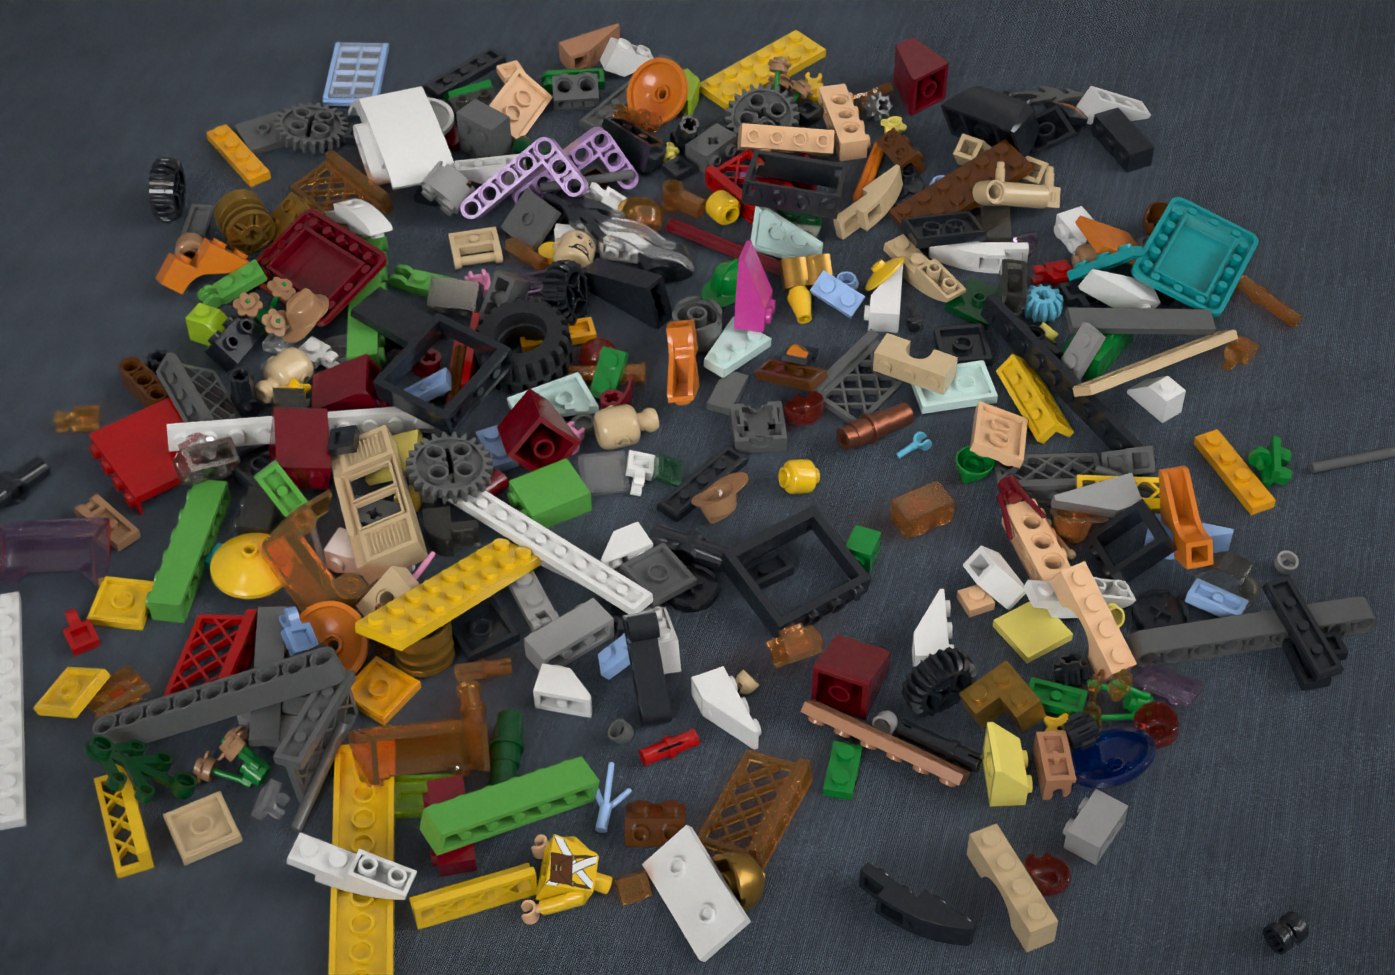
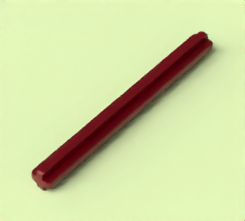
[666,218,781,277]

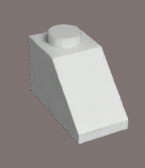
[1127,376,1186,423]
[533,663,592,718]

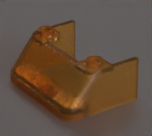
[261,490,381,612]
[348,718,490,787]

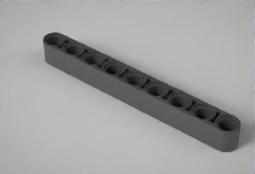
[1127,596,1378,668]
[92,646,347,744]

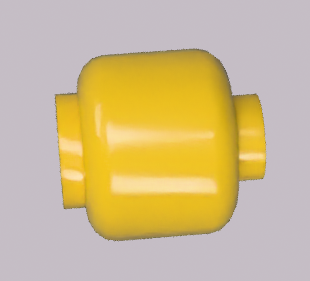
[705,190,741,225]
[778,459,820,494]

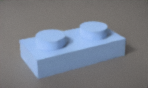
[810,270,865,319]
[404,367,452,402]
[475,424,519,471]
[1184,578,1249,618]
[598,634,630,680]

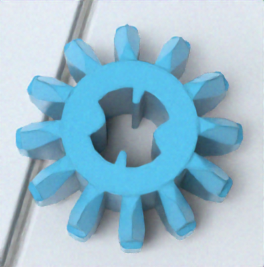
[1021,283,1064,323]

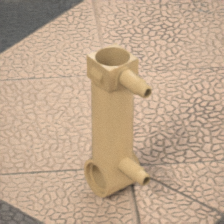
[972,162,1061,209]

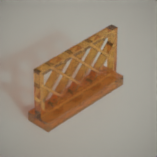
[290,149,394,230]
[697,750,814,871]

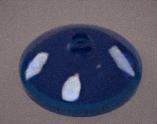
[1071,728,1156,789]

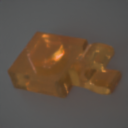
[853,82,894,111]
[1221,334,1260,371]
[53,405,101,432]

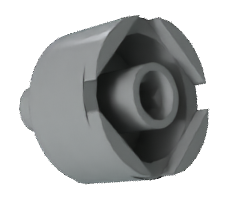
[421,161,475,216]

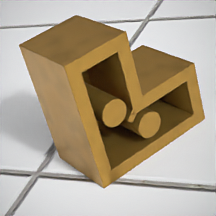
[959,660,1046,733]

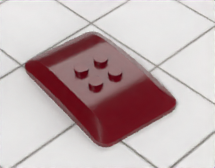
[256,209,388,327]

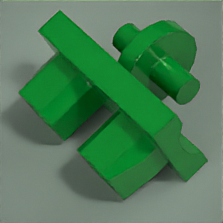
[1248,436,1292,489]

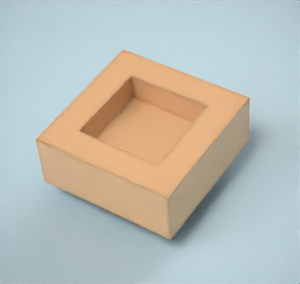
[496,60,525,84]
[957,584,995,618]

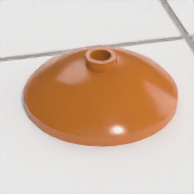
[627,58,688,126]
[287,601,369,673]

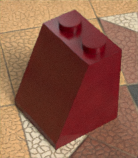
[893,37,949,116]
[310,353,393,412]
[497,388,581,472]
[269,407,331,490]
[811,634,891,720]

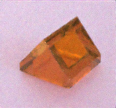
[612,869,652,906]

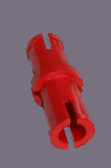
[638,728,700,767]

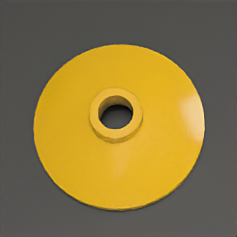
[865,256,905,291]

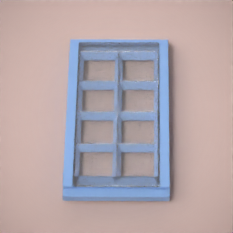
[322,42,389,106]

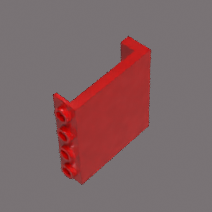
[89,397,227,516]

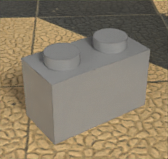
[1063,789,1128,865]

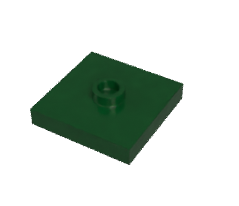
[944,277,1013,330]

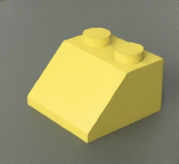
[982,722,1033,807]

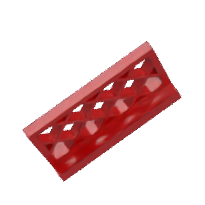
[705,149,795,226]
[163,609,258,696]

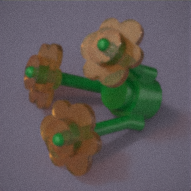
[1083,669,1154,729]

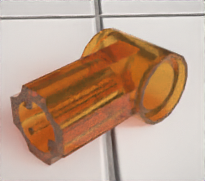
[662,179,707,219]

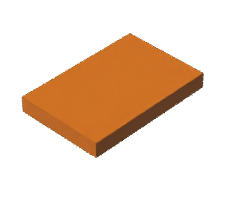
[1075,215,1138,265]

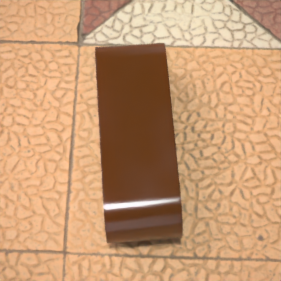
[118,356,169,408]

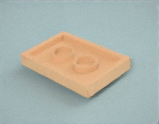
[489,67,553,143]
[970,401,1028,469]

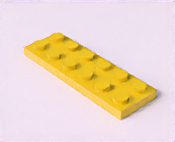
[699,30,826,110]

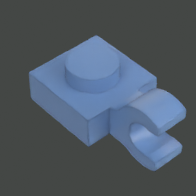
[279,606,319,657]

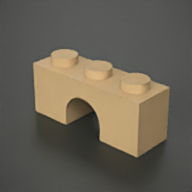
[873,333,958,395]

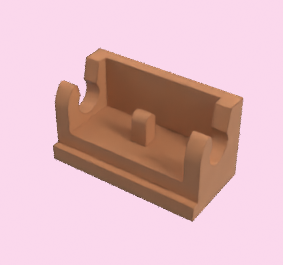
[1033,730,1076,800]

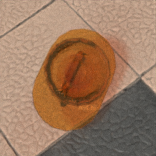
[618,197,666,239]
[1049,507,1109,544]

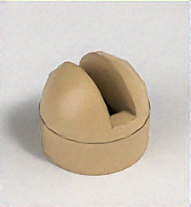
[735,669,760,695]

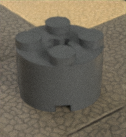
[672,296,722,355]

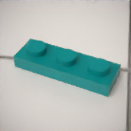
[1067,243,1145,281]

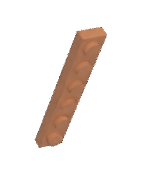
[801,700,971,787]

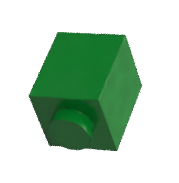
[846,525,882,573]

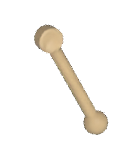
[1047,519,1076,560]

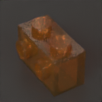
[890,481,955,539]
[767,623,823,669]

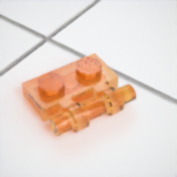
[86,665,151,718]

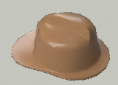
[282,288,329,343]
[691,472,749,524]

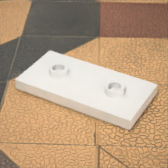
[642,825,751,962]

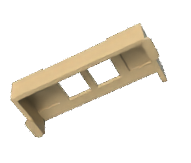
[330,425,428,588]

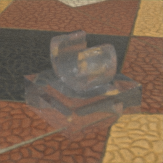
[251,779,290,820]

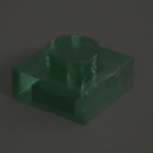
[653,453,682,487]

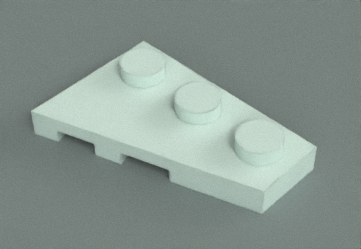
[751,206,823,259]
[704,317,772,378]
[507,372,599,417]

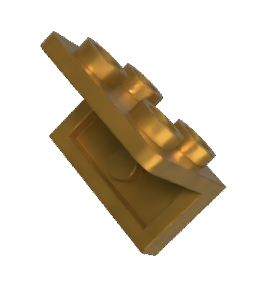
[270,191,324,241]

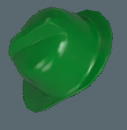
[702,258,739,308]

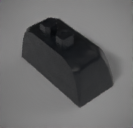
[941,86,1039,157]

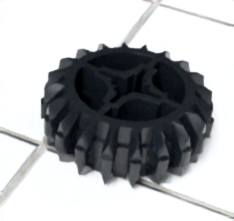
[148,157,187,222]
[541,260,590,326]
[901,647,977,717]

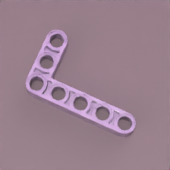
[511,127,638,203]
[460,137,589,219]

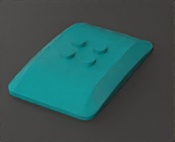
[1131,197,1259,317]

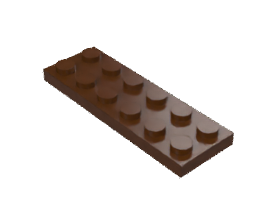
[889,139,1034,232]

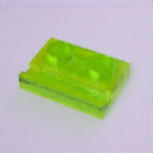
[394,774,455,818]

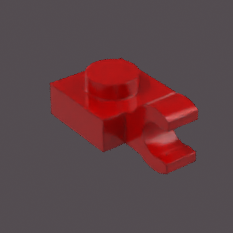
[1030,259,1072,286]
[63,608,101,657]

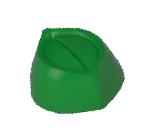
[955,446,995,484]

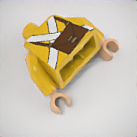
[521,834,612,924]

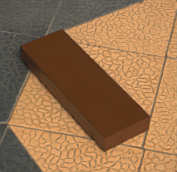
[754,358,828,391]

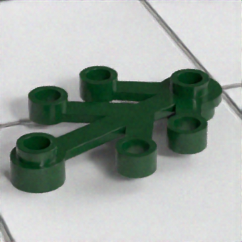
[84,735,198,803]

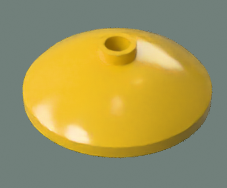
[210,533,295,599]

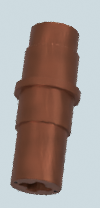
[836,403,914,450]

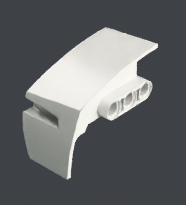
[348,86,455,190]

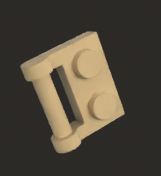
[448,227,503,270]

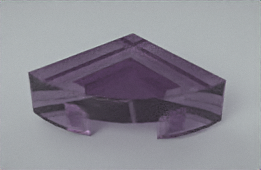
[1013,231,1038,257]

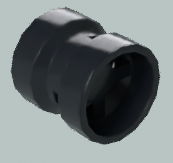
[1263,911,1309,955]

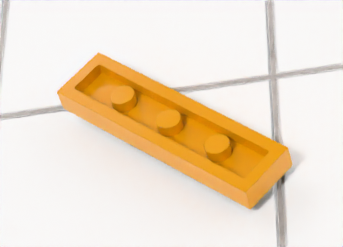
[206,124,271,187]
[1194,429,1276,515]

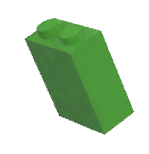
[507,458,592,529]

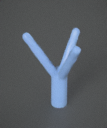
[595,762,632,833]

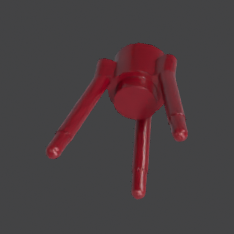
[996,475,1046,540]

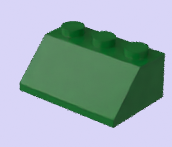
[1060,333,1134,380]

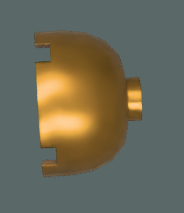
[711,851,765,912]

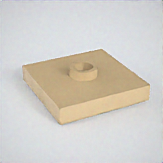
[163,791,242,866]

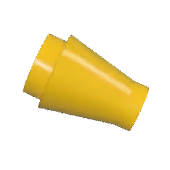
[787,286,812,324]

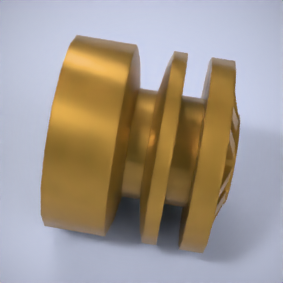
[213,189,276,254]
[394,621,455,677]

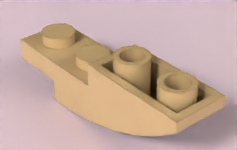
[833,164,903,240]
[883,234,966,302]

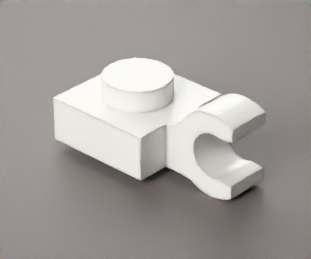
[583,182,628,219]
[298,336,340,369]
[625,450,655,496]

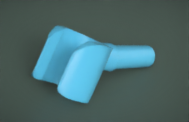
[896,432,932,459]

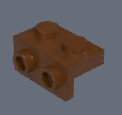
[876,127,926,175]
[625,800,686,847]

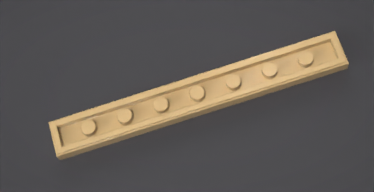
[1072,329,1238,397]

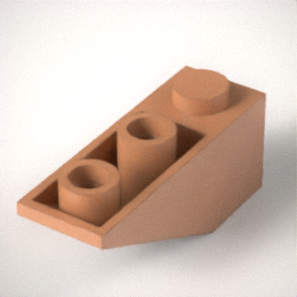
[559,23,620,70]

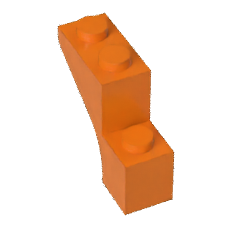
[155,237,250,295]
[666,319,700,405]
[1159,465,1213,569]

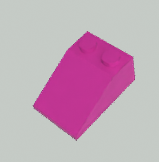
[734,241,776,332]

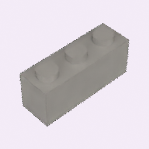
[524,598,614,671]

